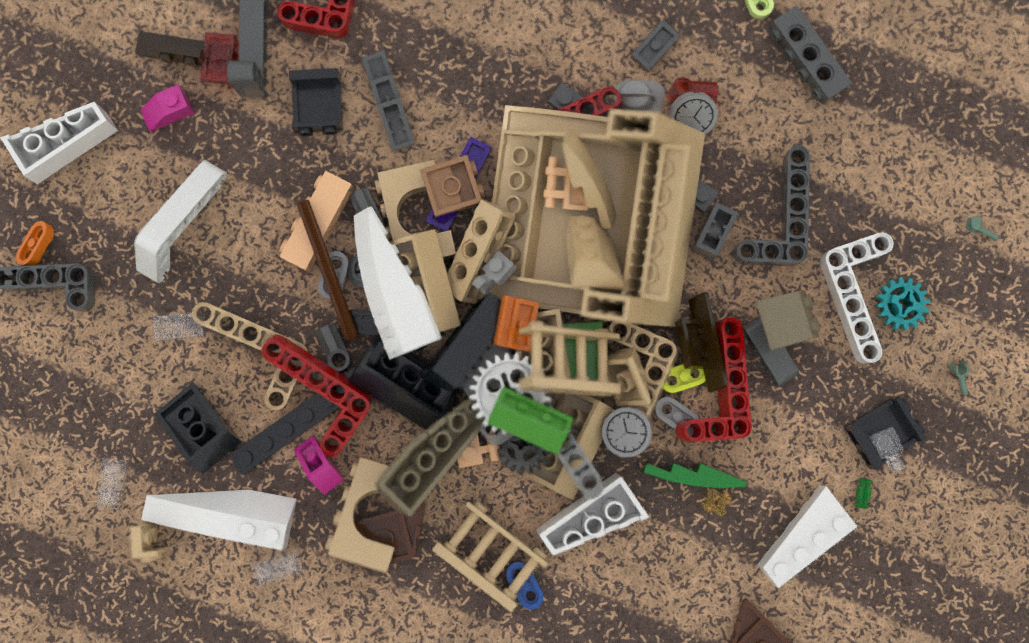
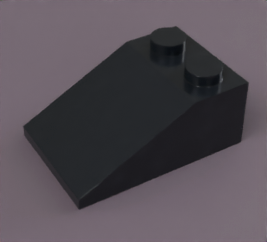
[155,382,241,474]

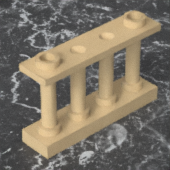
[519,321,621,397]
[432,501,549,613]

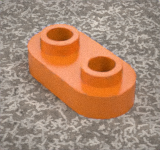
[16,221,54,266]

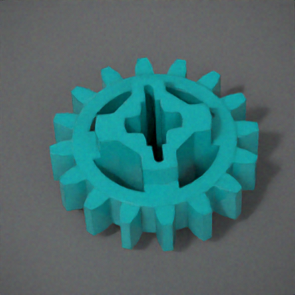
[874,277,930,331]

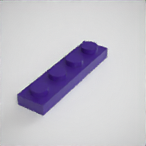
[425,136,492,232]

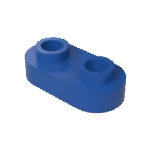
[506,561,543,609]

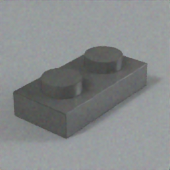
[630,20,681,72]

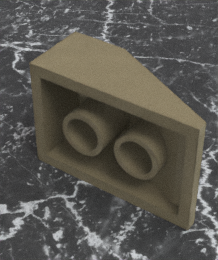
[756,290,820,350]

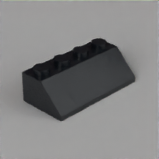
[419,292,501,392]
[348,332,459,430]

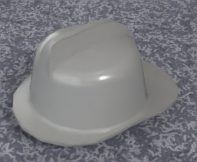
[614,80,665,113]

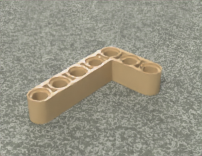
[192,302,308,410]
[609,321,679,421]

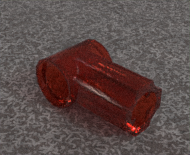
[667,77,719,104]

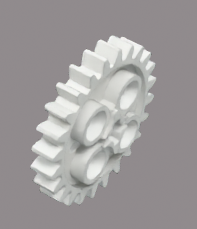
[469,353,552,435]

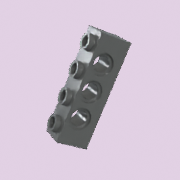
[769,5,852,105]

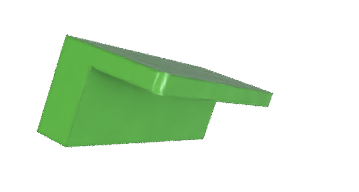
[487,387,574,454]

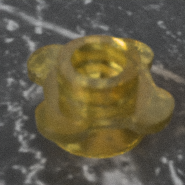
[703,488,731,517]

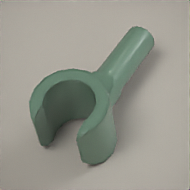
[966,216,999,241]
[949,359,969,395]

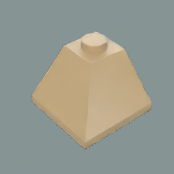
[608,347,651,406]

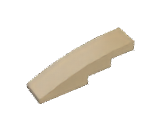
[562,130,616,229]

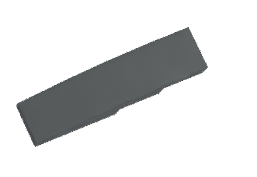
[362,50,415,151]

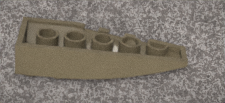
[375,385,495,517]

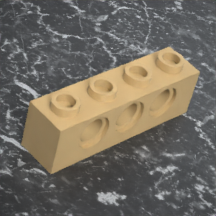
[447,200,516,304]

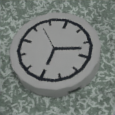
[669,91,718,134]
[602,407,652,457]

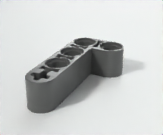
[0,264,95,312]

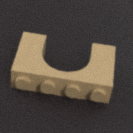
[375,160,456,260]
[325,457,394,574]

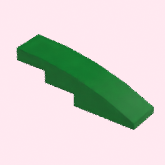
[641,463,747,488]

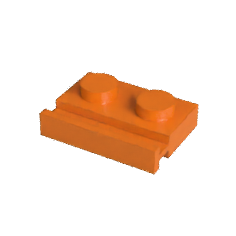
[493,295,539,352]

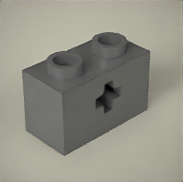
[691,202,738,261]

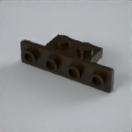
[135,31,234,69]
[675,292,728,392]

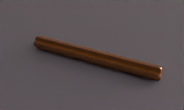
[297,200,358,341]

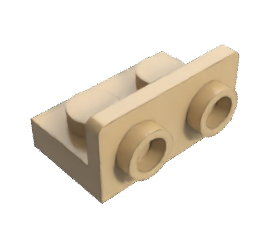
[130,523,169,562]

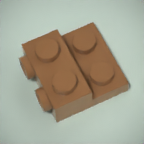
[420,155,485,218]

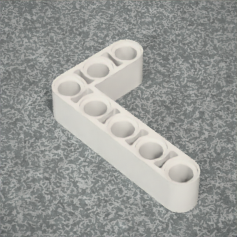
[135,160,227,283]
[820,232,894,364]

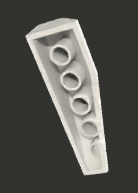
[354,206,442,359]
[141,489,297,550]

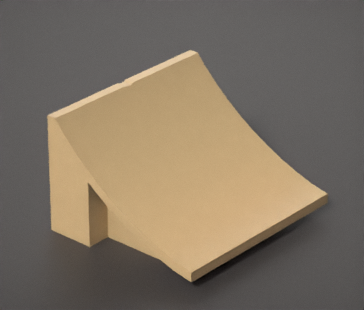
[478,105,705,327]

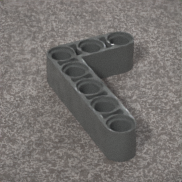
[227,0,268,97]
[733,145,810,266]

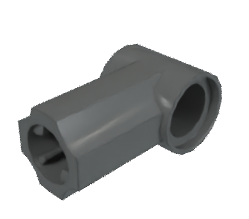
[349,187,386,228]
[315,323,352,372]

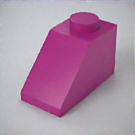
[140,85,194,132]
[294,435,344,495]

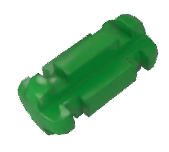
[854,478,873,509]

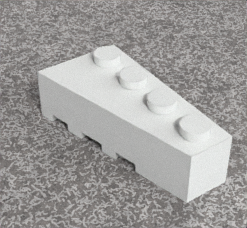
[0,102,118,184]
[536,473,649,555]
[757,485,857,588]

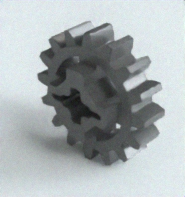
[498,436,552,475]

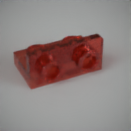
[200,32,239,88]

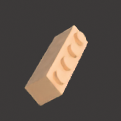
[279,171,354,273]

